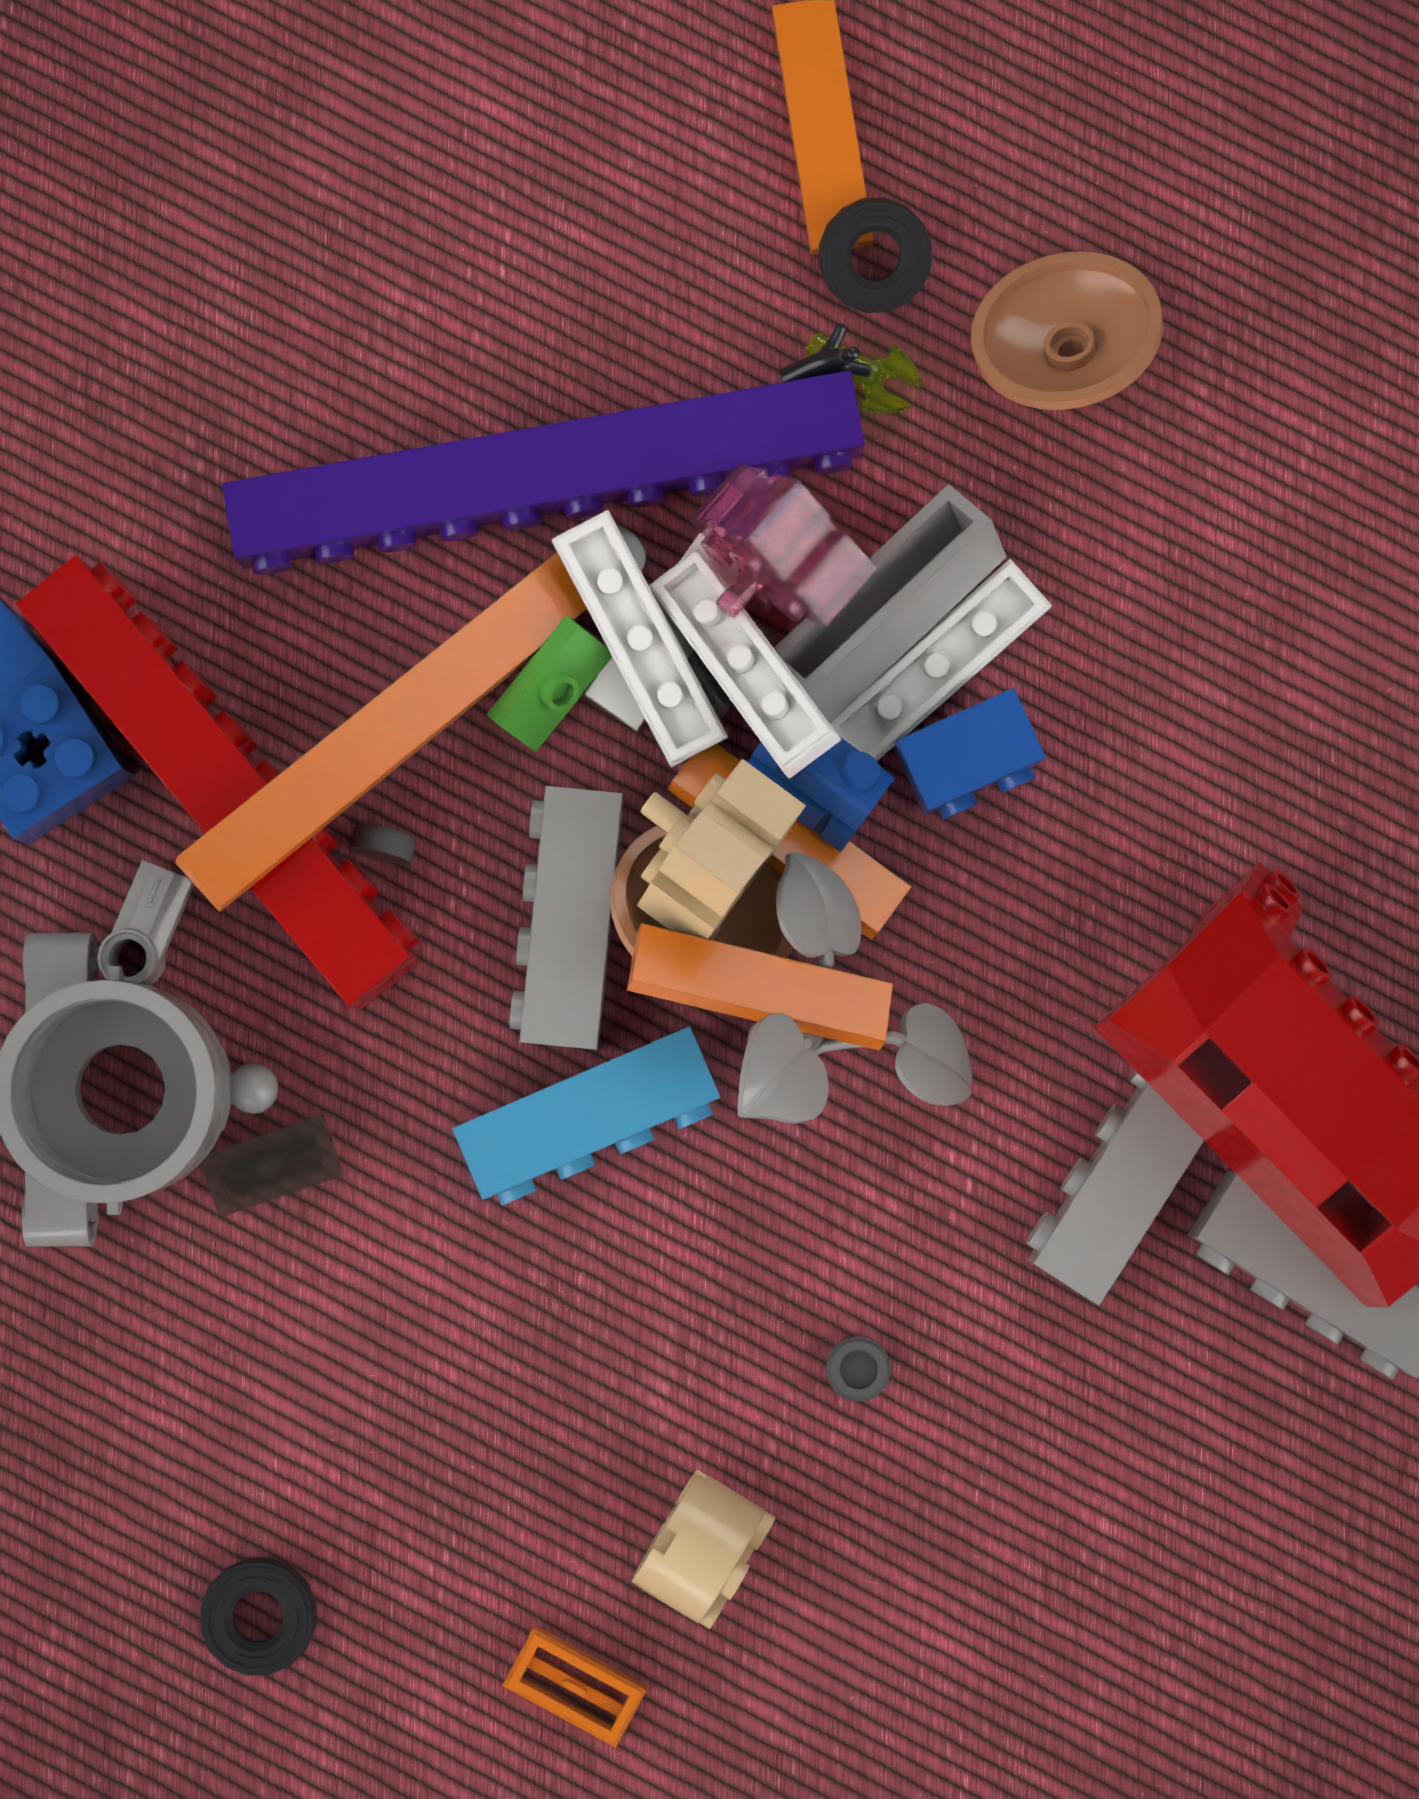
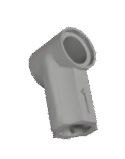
[97,860,194,985]

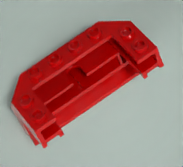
[1093,862,1419,1307]

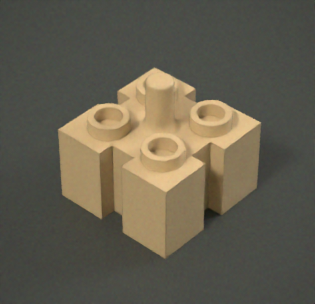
[637,759,806,939]

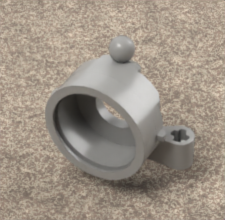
[0,932,278,1247]

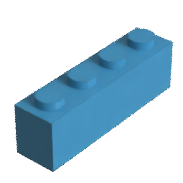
[452,1026,721,1206]

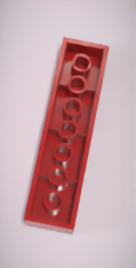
[15,555,421,1010]

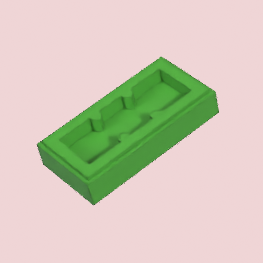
[486,615,612,752]

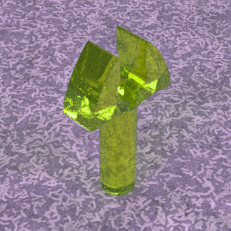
[806,333,922,415]

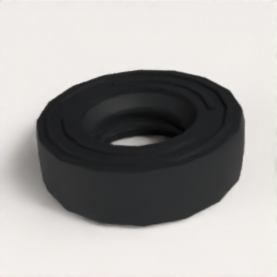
[819,197,932,313]
[200,1557,317,1676]

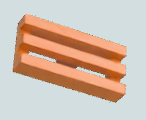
[502,1624,647,1748]

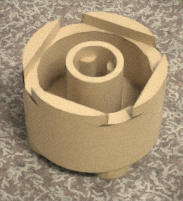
[631,1469,776,1629]

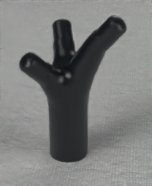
[780,324,872,382]

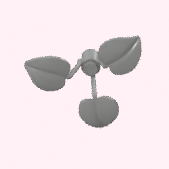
[737,852,972,1124]

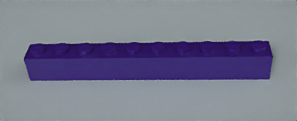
[221,370,865,575]

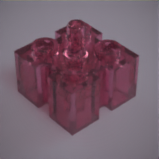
[690,463,877,626]

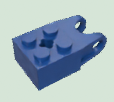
[0,597,136,844]

